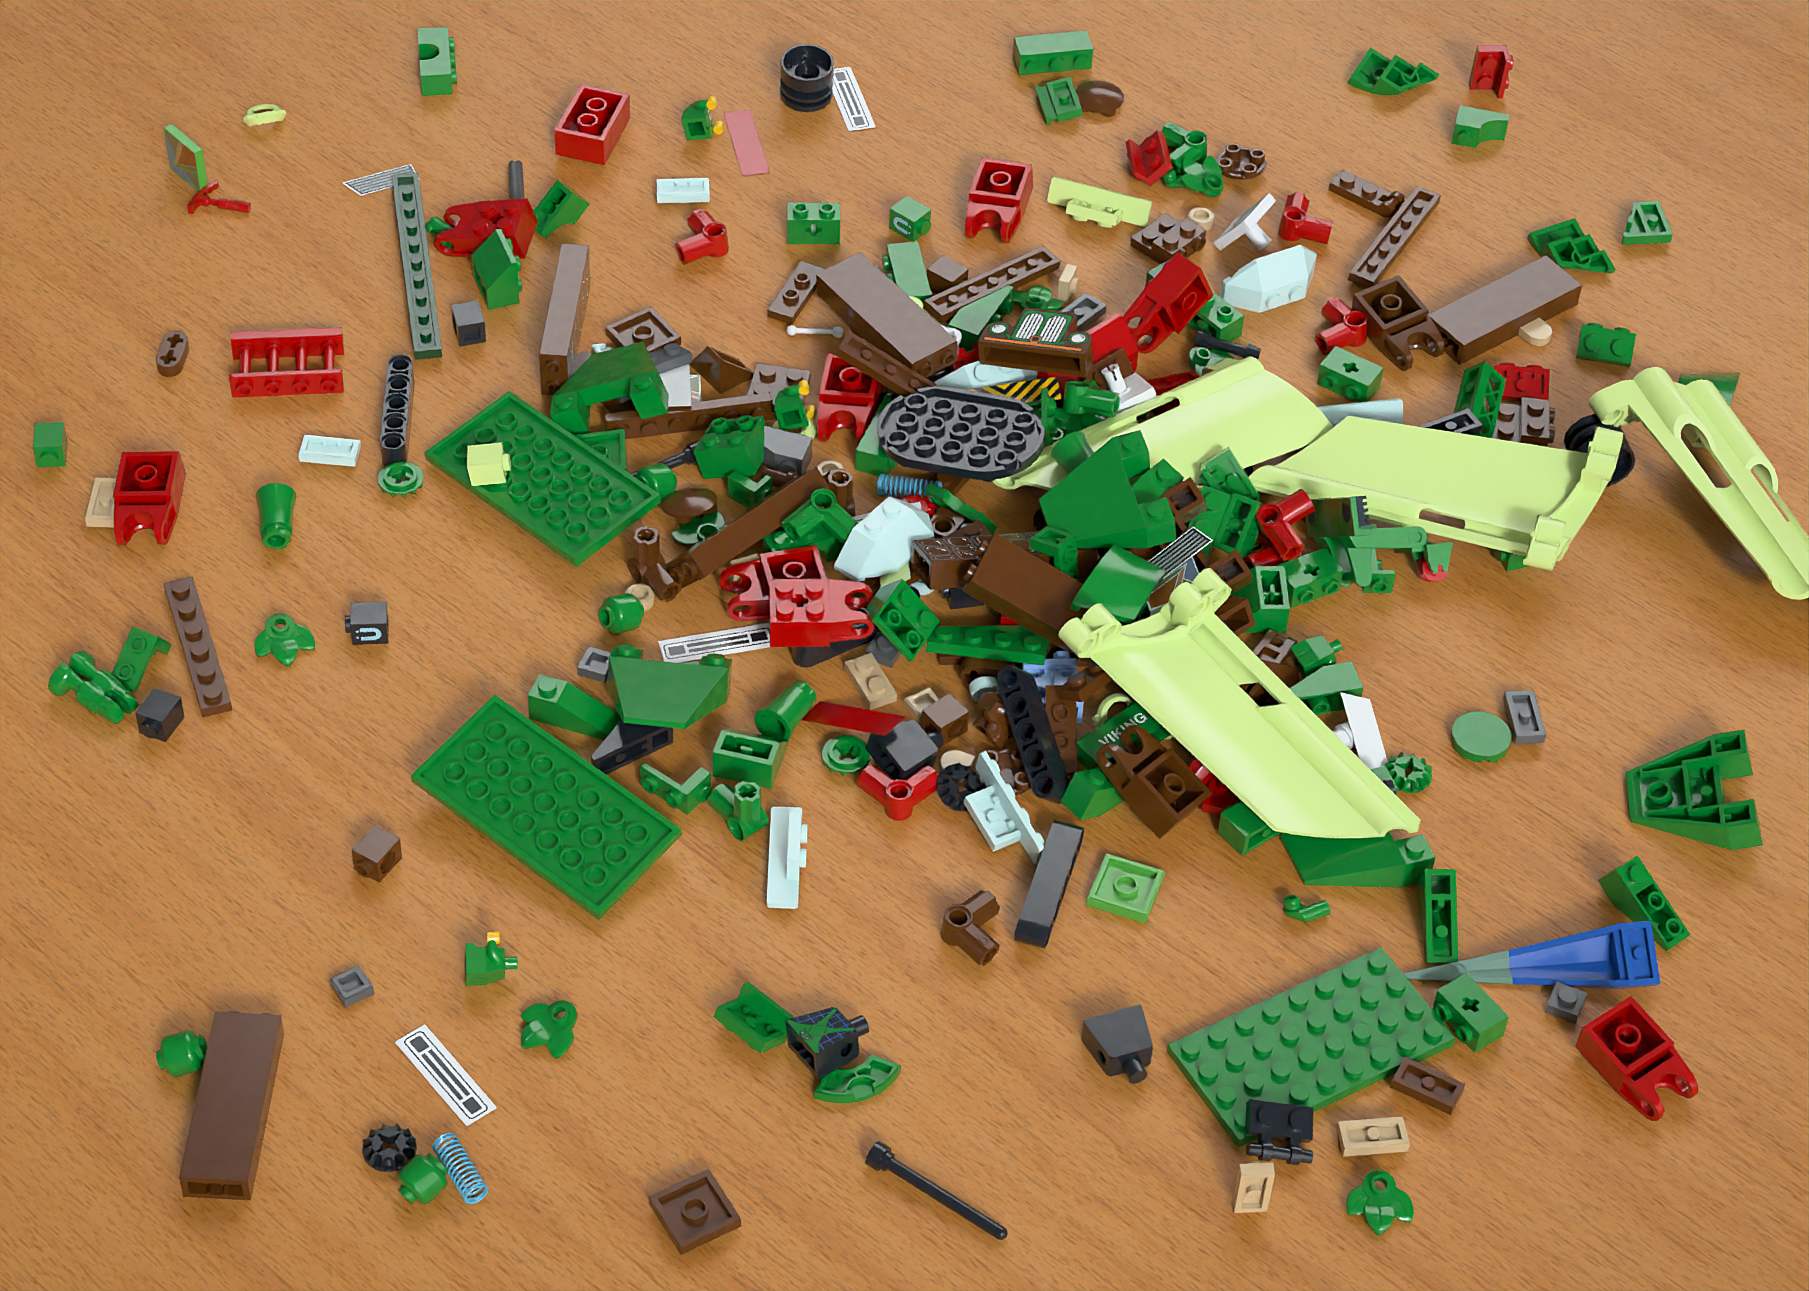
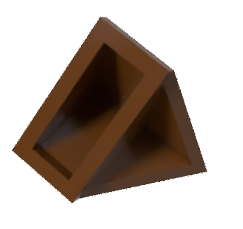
[689,346,754,394]

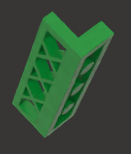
[1453,361,1506,438]

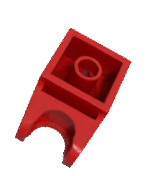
[965,157,1033,244]
[434,198,538,259]
[1123,252,1214,354]
[818,353,883,445]
[113,451,186,545]
[719,545,827,621]
[769,579,874,647]
[1575,996,1698,1121]

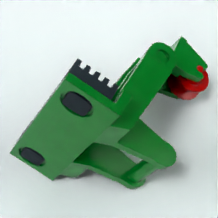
[1306,496,1453,587]

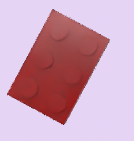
[554,84,630,165]

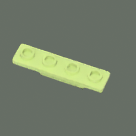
[1047,177,1152,228]

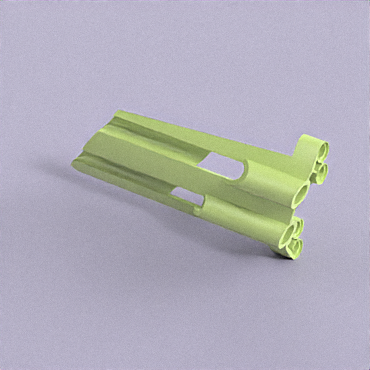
[1589,367,1809,600]

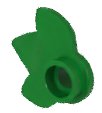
[1180,155,1224,197]
[1012,286,1064,311]
[1188,347,1235,376]
[671,511,725,545]
[254,613,315,667]
[520,1000,578,1059]
[1346,1170,1414,1236]

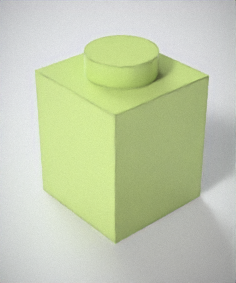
[467,442,511,486]

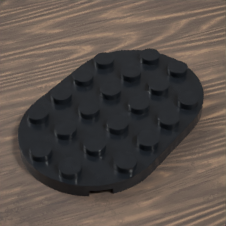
[877,386,1045,482]

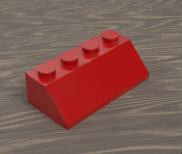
[1037,313,1138,408]

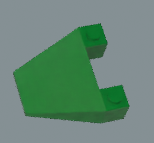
[550,341,669,435]
[1039,430,1176,548]
[607,644,732,729]
[1625,729,1763,850]
[1280,766,1436,888]

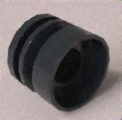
[780,44,834,112]
[1563,414,1635,487]

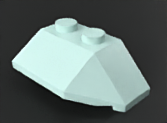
[1221,245,1317,313]
[934,361,1038,390]
[834,496,934,582]

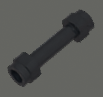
[1194,330,1261,359]

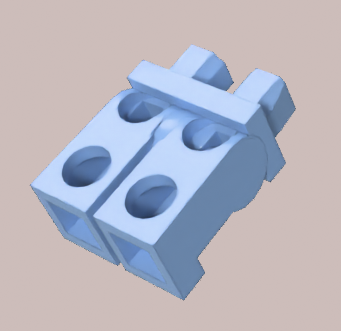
[1022,651,1084,724]

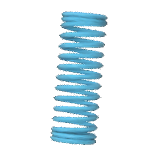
[877,474,942,503]
[432,1133,488,1204]

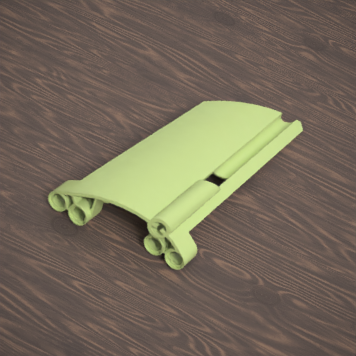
[992,356,1334,490]
[1249,416,1624,572]
[1058,568,1421,838]

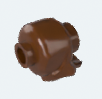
[973,690,1013,749]

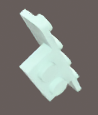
[1317,398,1403,427]
[963,751,1045,864]
[767,807,807,909]

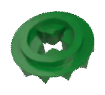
[378,461,424,498]
[822,735,870,776]
[1385,752,1432,793]

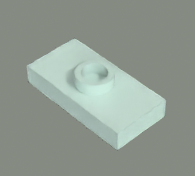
[656,178,710,203]
[298,435,361,467]

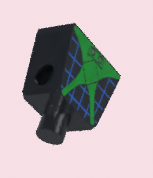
[786,1007,869,1079]

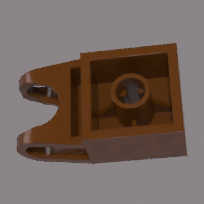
[1352,275,1445,371]
[1096,725,1212,839]

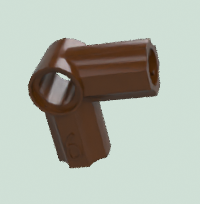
[823,469,855,517]
[627,526,681,602]
[940,890,1000,966]

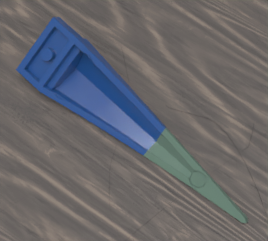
[1404,921,1660,989]

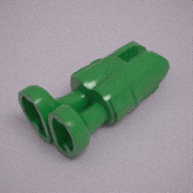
[48,650,139,724]

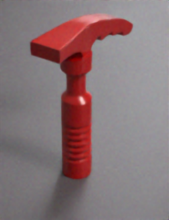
[187,180,251,214]

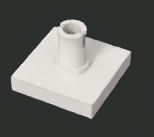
[1213,193,1276,251]
[1101,364,1157,419]

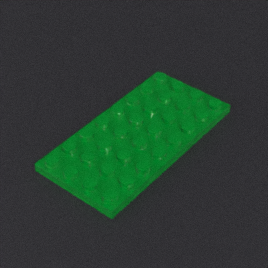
[424,391,661,567]
[411,694,682,920]
[1167,947,1456,1148]

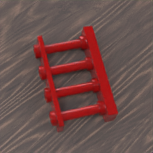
[229,327,344,398]

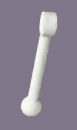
[786,325,843,338]

